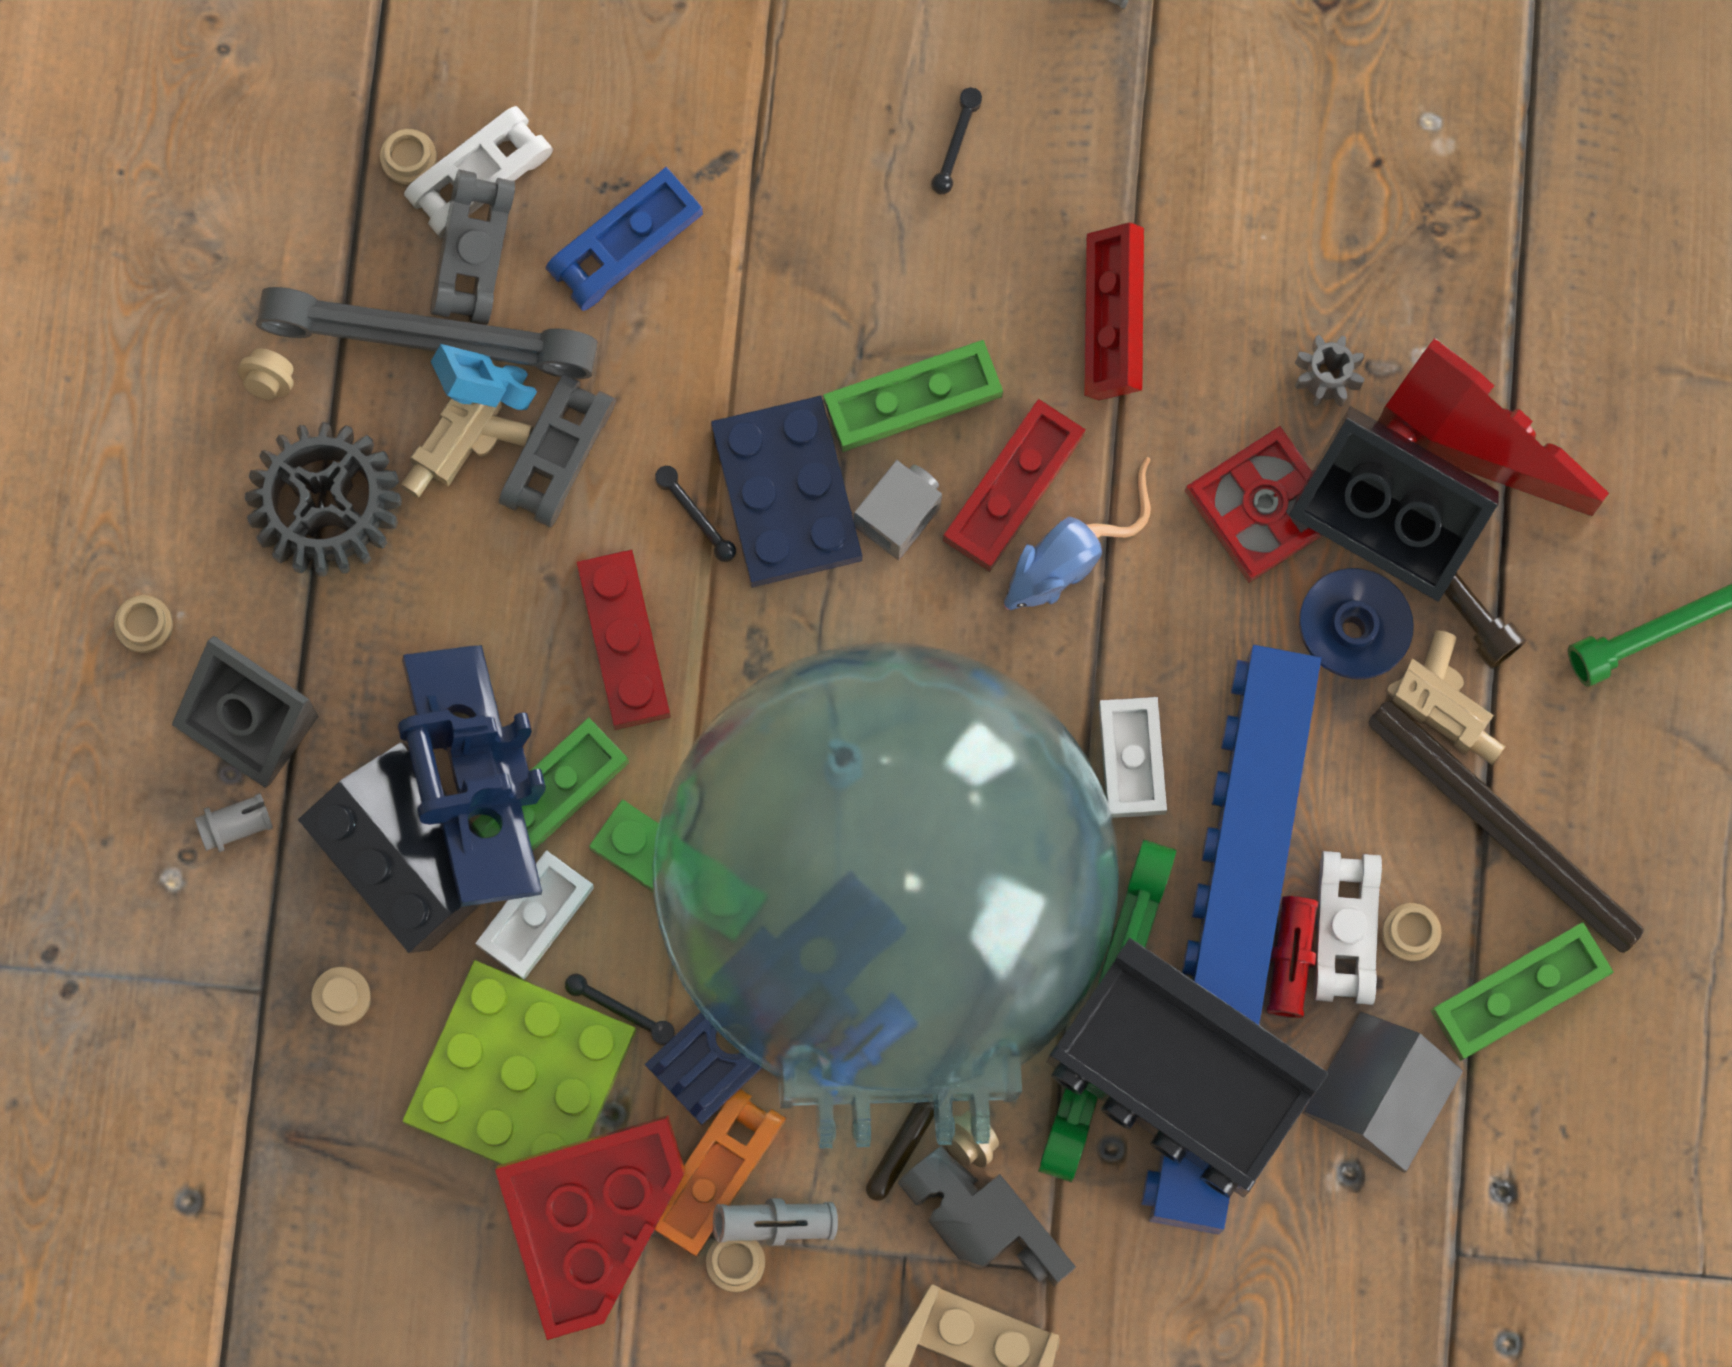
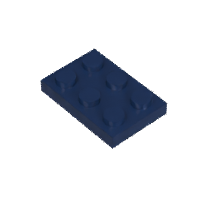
[711,395,863,588]

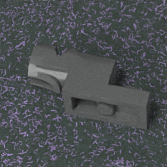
[898,1146,1076,1287]

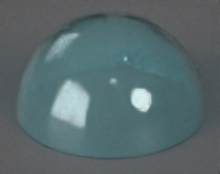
[652,642,1120,1148]

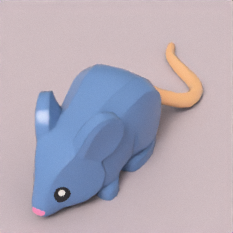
[1004,457,1151,610]

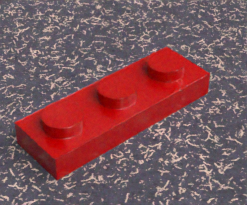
[1084,222,1144,401]
[943,399,1086,572]
[576,549,671,730]

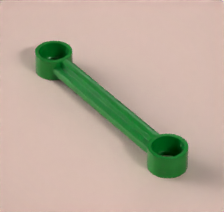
[1038,839,1177,1183]

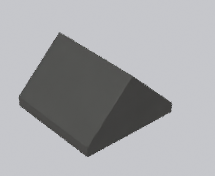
[172,636,319,788]
[1303,1012,1463,1173]

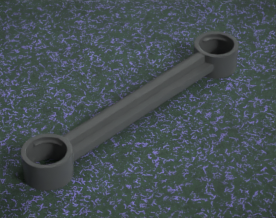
[256,287,598,379]

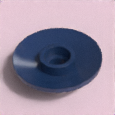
[1299,568,1414,679]

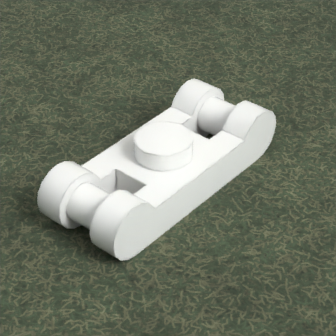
[404,106,553,238]
[1314,851,1382,1005]

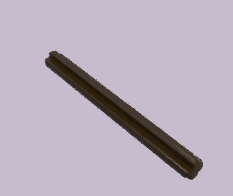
[1368,700,1644,953]

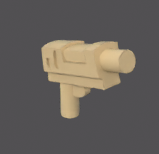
[400,398,533,498]
[1387,630,1506,765]

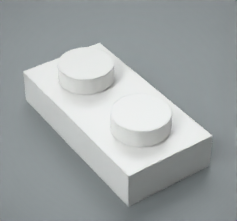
[1098,697,1167,818]
[475,850,594,980]

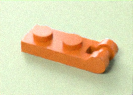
[654,1089,787,1258]

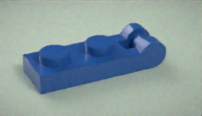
[545,166,703,311]

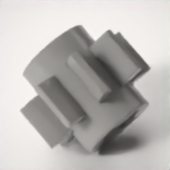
[1295,335,1364,407]

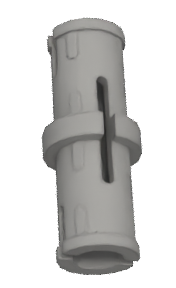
[713,1198,838,1246]

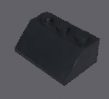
[1289,406,1499,602]
[298,742,484,953]

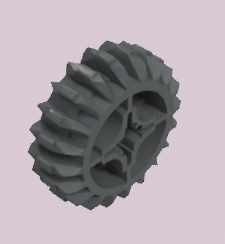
[245,421,402,577]

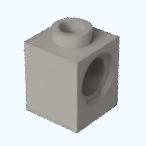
[854,460,942,560]

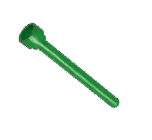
[1567,584,1732,687]

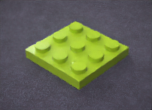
[402,960,636,1165]

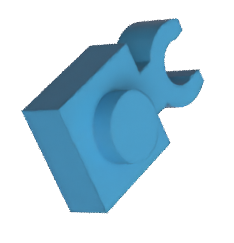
[431,344,537,410]

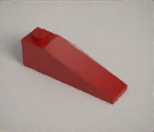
[1378,338,1609,516]

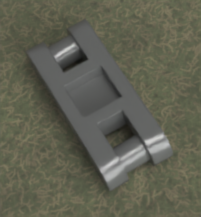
[430,169,515,325]
[499,374,616,528]

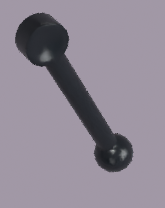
[931,87,982,194]
[655,465,736,562]
[565,973,675,1045]

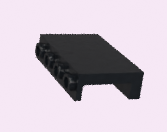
[1046,938,1329,1198]

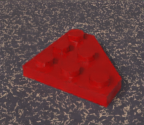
[495,1115,685,1340]

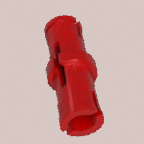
[1267,896,1319,1018]

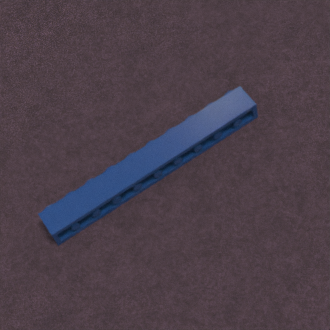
[1141,645,1322,1235]

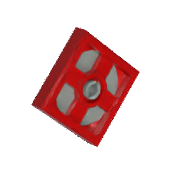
[1185,426,1323,583]

